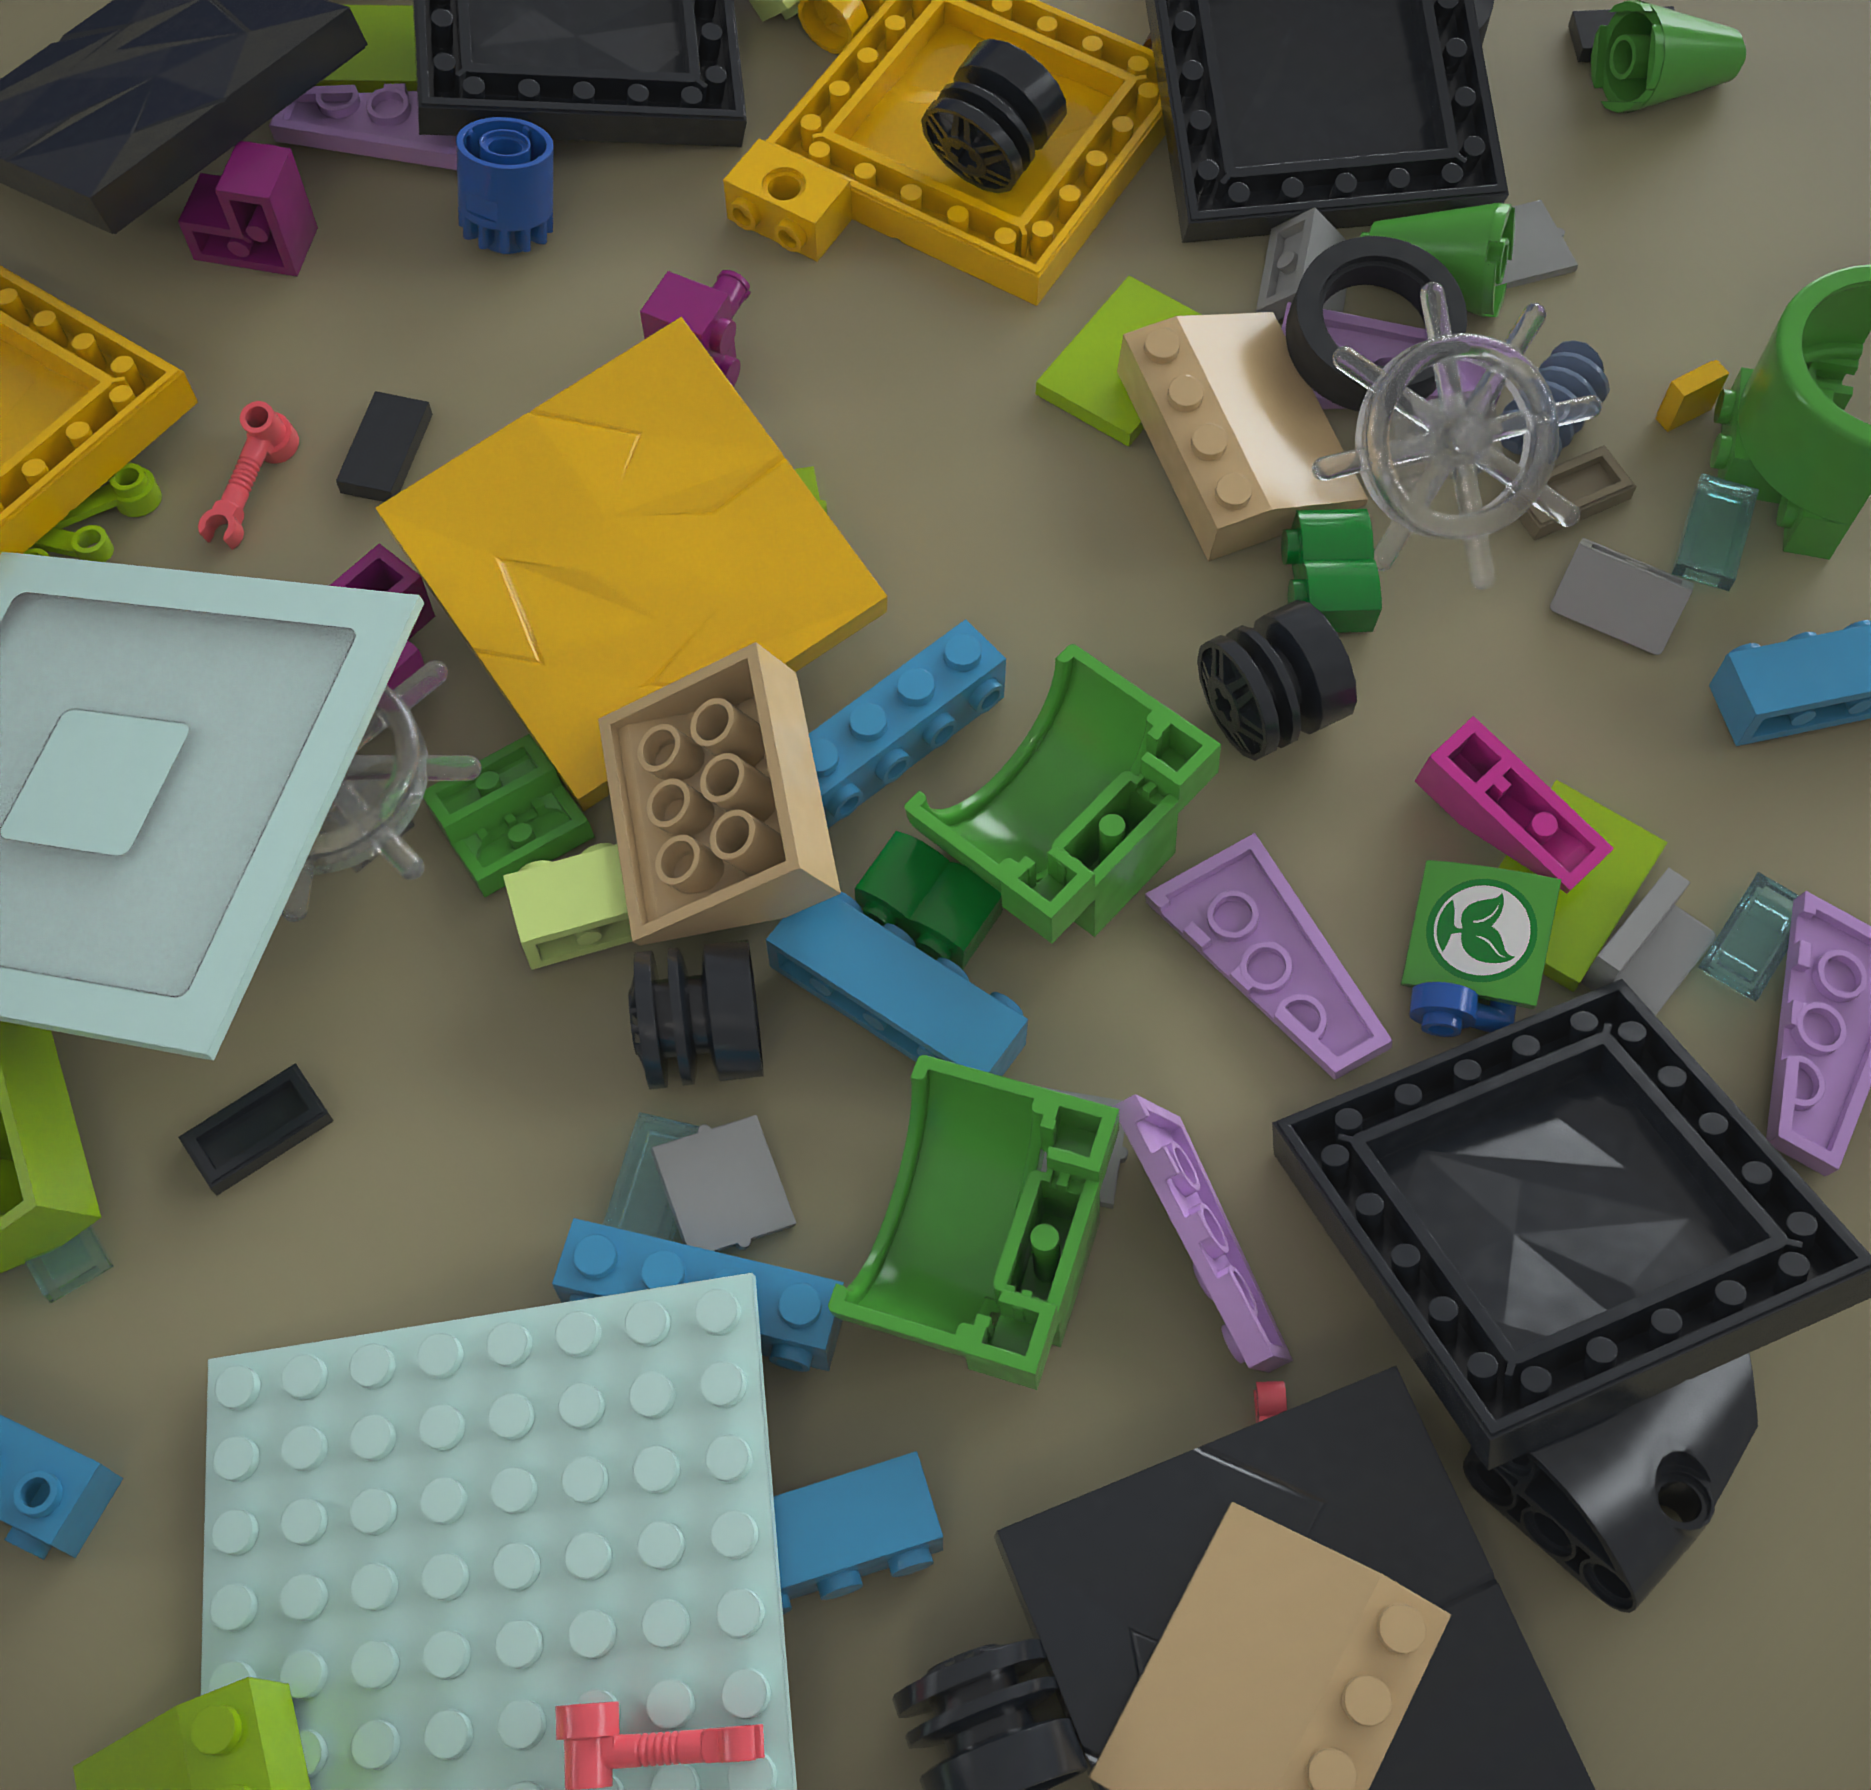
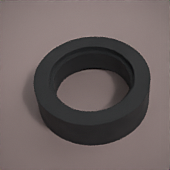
[1286,236,1467,414]

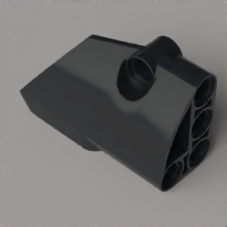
[1463,1353,1758,1613]

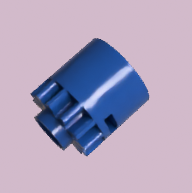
[456,117,554,254]

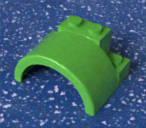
[1710,264,1871,560]
[904,644,1221,944]
[828,1055,1119,1390]

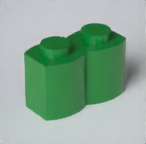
[1281,509,1382,633]
[854,831,1003,970]

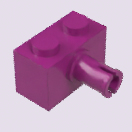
[640,270,751,387]

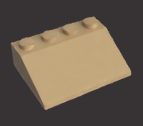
[1117,312,1368,562]
[598,642,841,946]
[1088,1502,1451,1790]

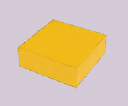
[1655,360,1729,432]

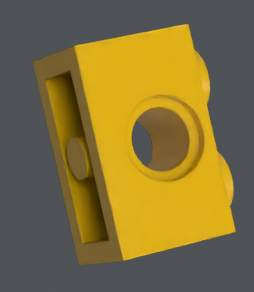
[723,138,852,262]

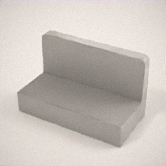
[1256,207,1347,320]
[1550,538,1694,655]
[1581,868,1716,1016]

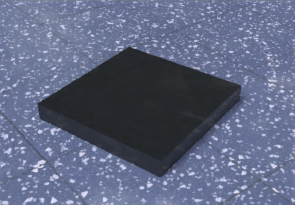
[0,0,368,234]
[412,0,747,147]
[1145,0,1509,243]
[1272,979,1871,1471]
[994,1366,1595,1790]

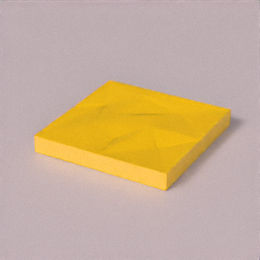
[766,0,1166,306]
[0,265,198,554]
[375,316,888,811]

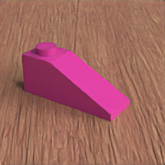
[1415,716,1614,894]

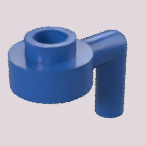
[1409,982,1516,1037]

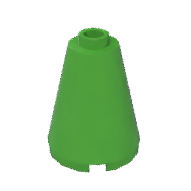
[1591,0,1746,113]
[1360,202,1515,317]

